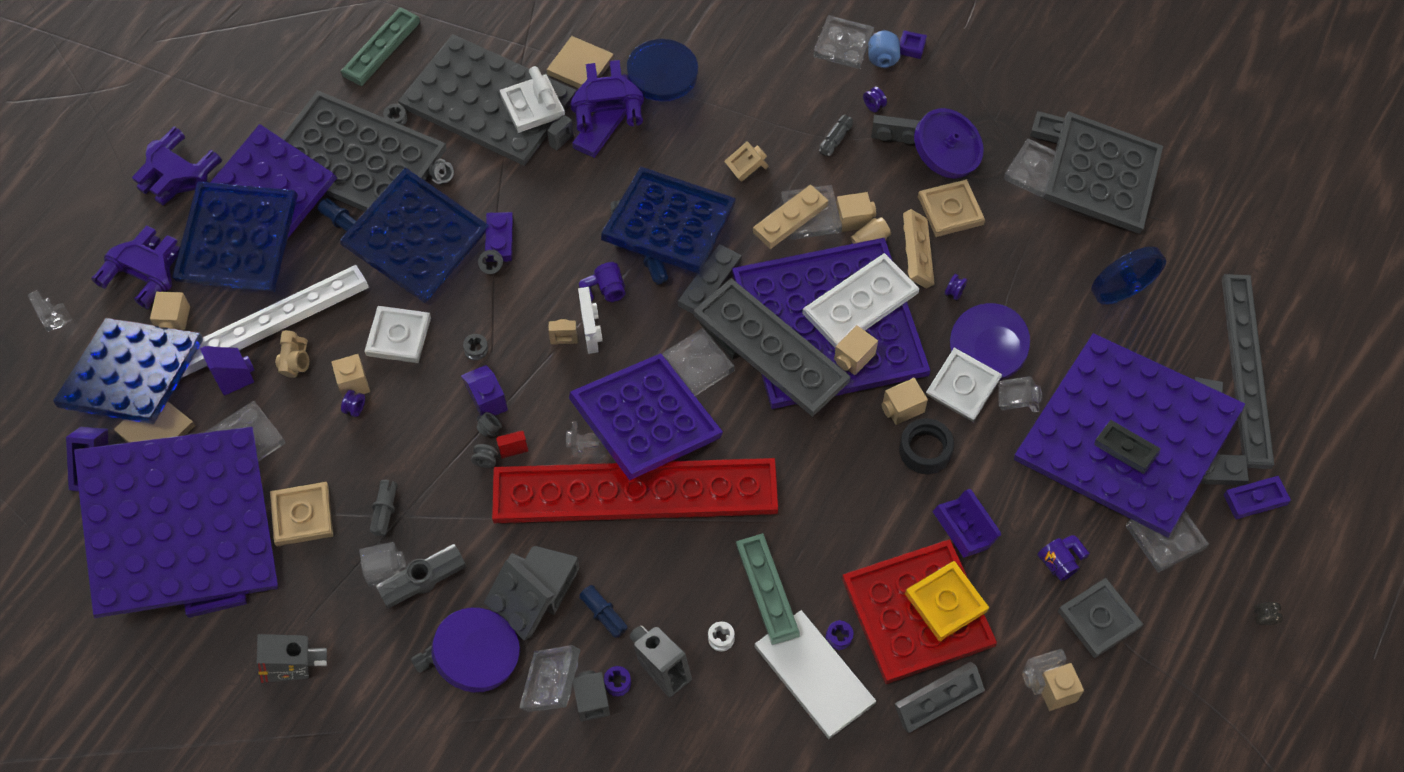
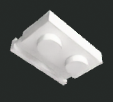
[578,287,602,354]

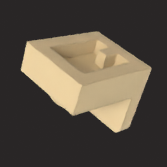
[724,141,769,182]

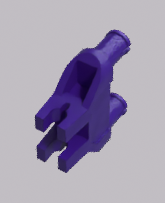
[571,60,644,132]
[132,126,222,206]
[91,225,182,309]

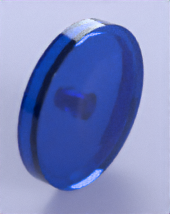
[627,39,698,101]
[1091,247,1166,304]

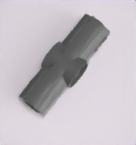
[376,544,466,609]

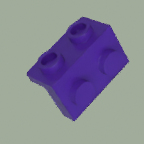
[932,489,1001,558]

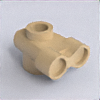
[275,330,309,378]

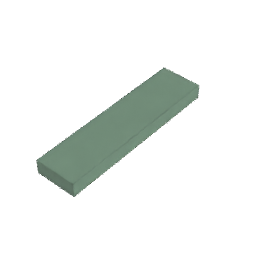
[341,7,420,86]
[736,533,800,645]

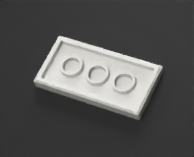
[802,253,919,348]
[755,610,876,739]

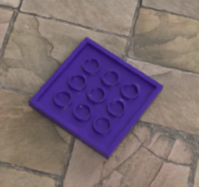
[194,124,337,257]
[569,353,723,480]

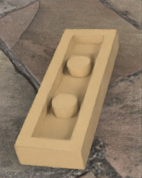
[753,185,828,249]
[903,209,934,289]

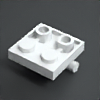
[500,66,565,133]

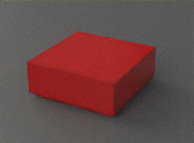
[496,431,528,459]

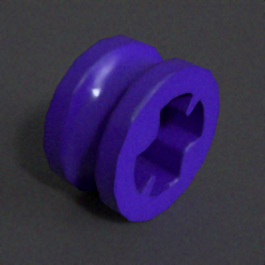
[863,87,887,112]
[945,274,968,301]
[341,390,365,417]
[825,620,854,650]
[604,666,631,697]

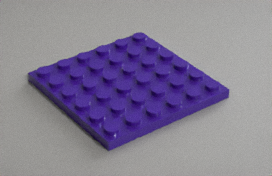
[732,238,930,409]
[1014,333,1245,538]
[74,427,278,618]

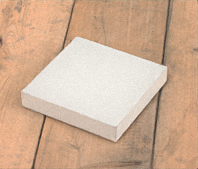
[365,306,431,363]
[926,348,1002,422]

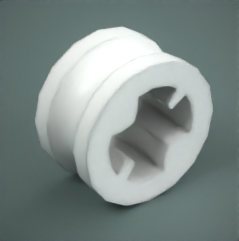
[708,621,735,652]

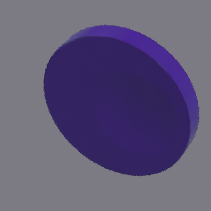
[914,108,984,179]
[950,303,1030,381]
[432,608,519,692]

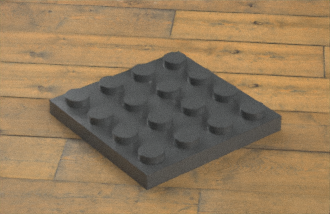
[1043,111,1163,234]

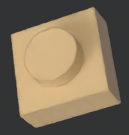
[549,319,578,344]

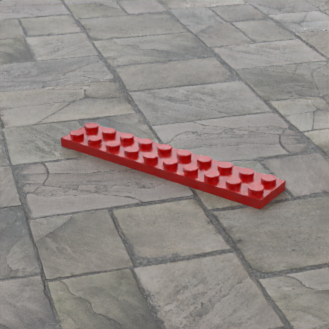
[492,458,778,523]

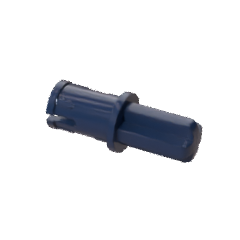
[318,198,363,237]
[639,236,668,285]
[579,585,628,638]

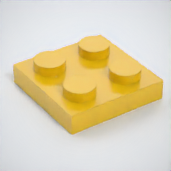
[905,561,989,642]

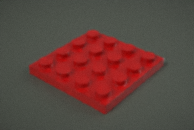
[842,539,997,684]

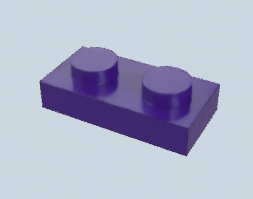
[485,212,513,262]
[1224,476,1291,520]

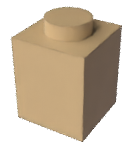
[835,192,876,232]
[150,292,190,335]
[834,325,878,375]
[331,354,370,398]
[882,378,928,425]
[1037,663,1084,711]

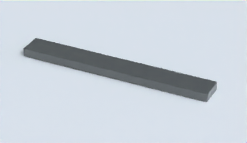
[1222,274,1274,469]

